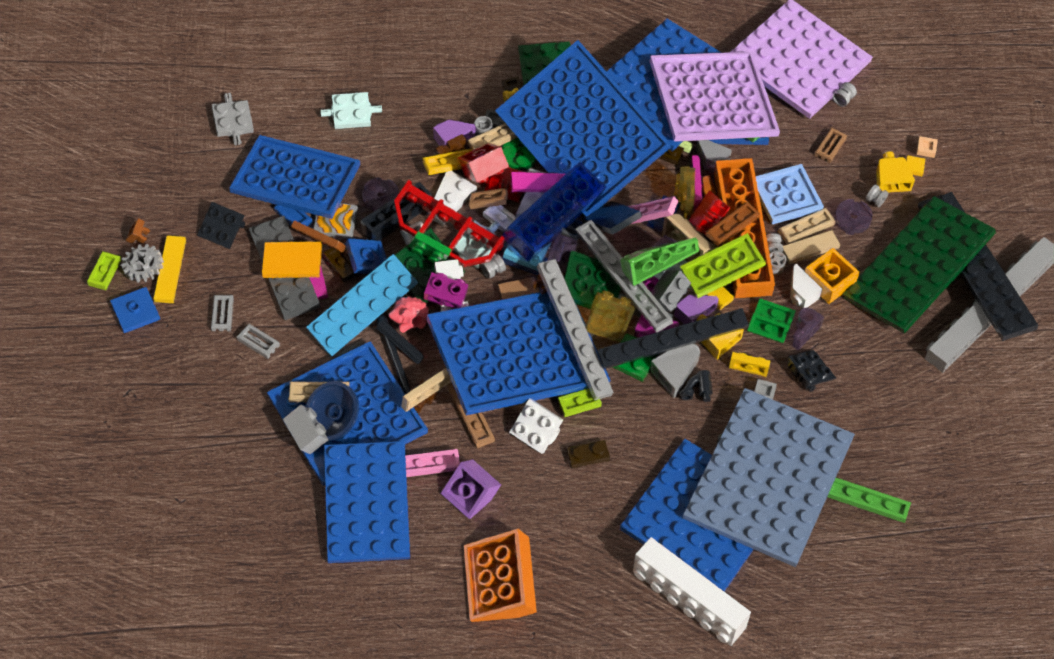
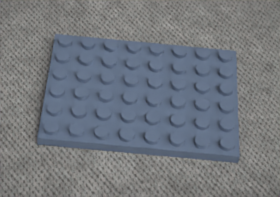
[683,388,855,567]

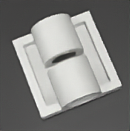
[509,399,563,454]

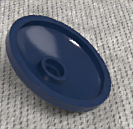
[306,381,359,441]

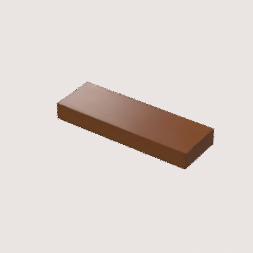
[706,201,760,247]
[291,220,346,252]

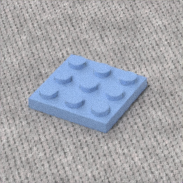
[756,164,824,224]

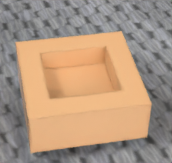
[917,136,938,158]

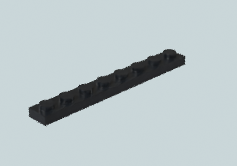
[597,308,749,369]

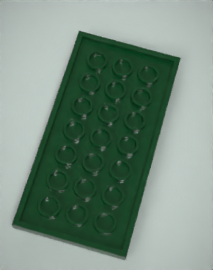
[843,196,996,334]

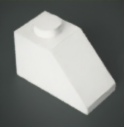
[790,264,822,310]

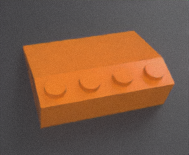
[464,529,537,622]

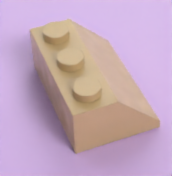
[662,214,716,262]

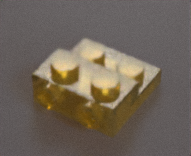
[674,166,696,219]
[585,291,635,343]

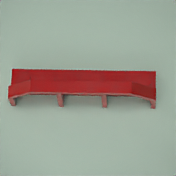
[394,180,505,267]

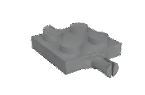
[212,93,254,145]

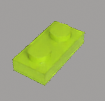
[87,252,121,290]
[558,389,602,417]

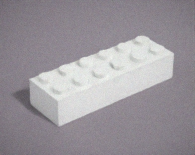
[633,537,751,646]

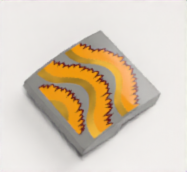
[314,203,358,240]

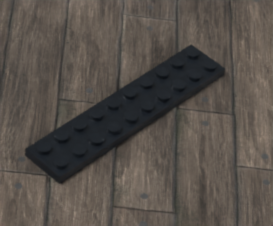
[918,192,1038,341]

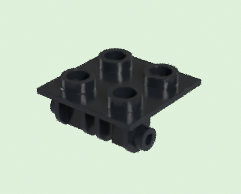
[197,202,245,249]
[787,350,836,392]

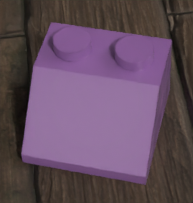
[441,460,501,519]

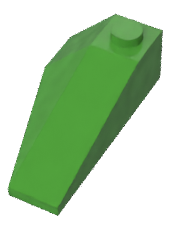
[620,237,699,286]

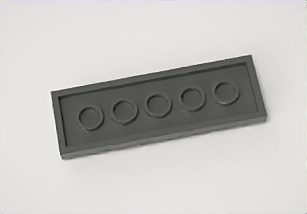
[249,216,321,320]

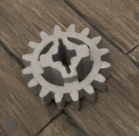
[121,244,164,283]

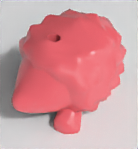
[388,296,429,333]

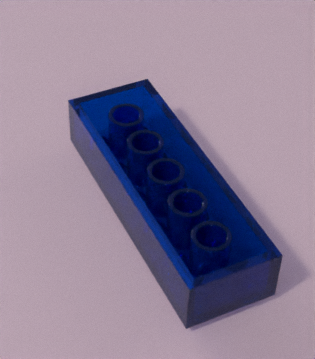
[502,162,606,262]

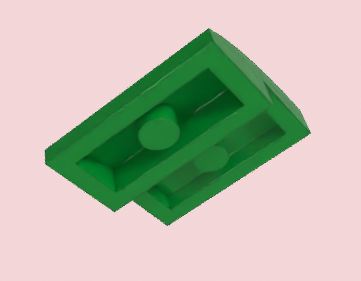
[747,298,796,344]

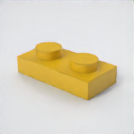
[729,352,770,377]

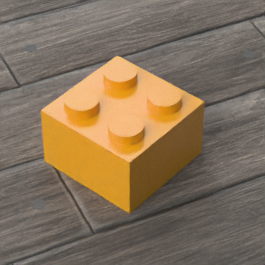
[805,248,859,304]

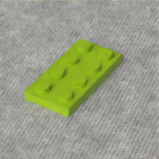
[680,233,766,298]

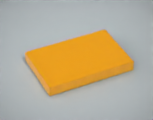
[262,242,322,278]

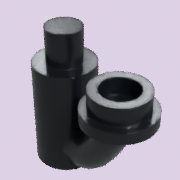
[679,370,713,402]

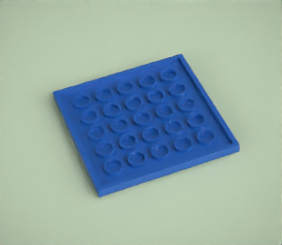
[267,341,428,486]
[620,439,754,592]

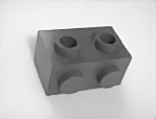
[651,270,691,312]

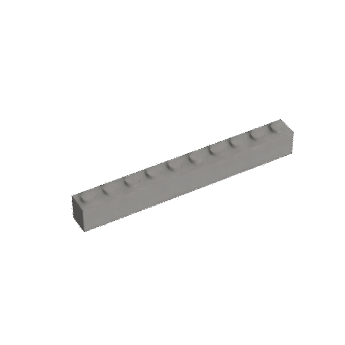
[925,237,1054,373]

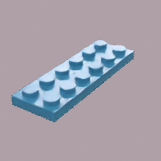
[306,254,418,357]

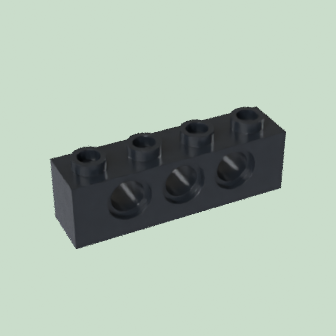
[361,182,431,241]

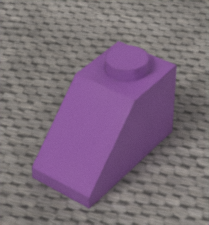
[433,120,476,146]
[674,295,719,325]

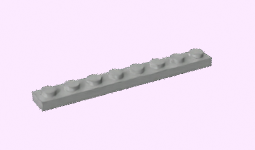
[576,220,673,332]
[537,259,614,400]

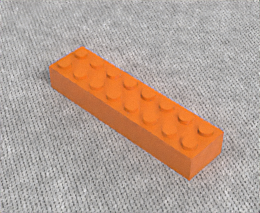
[714,158,775,298]

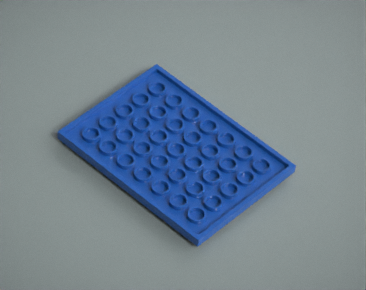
[607,19,722,151]
[495,40,672,217]
[426,292,611,416]

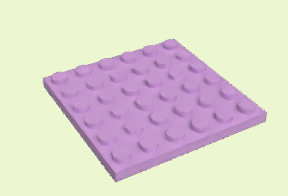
[730,0,873,119]
[649,52,780,141]

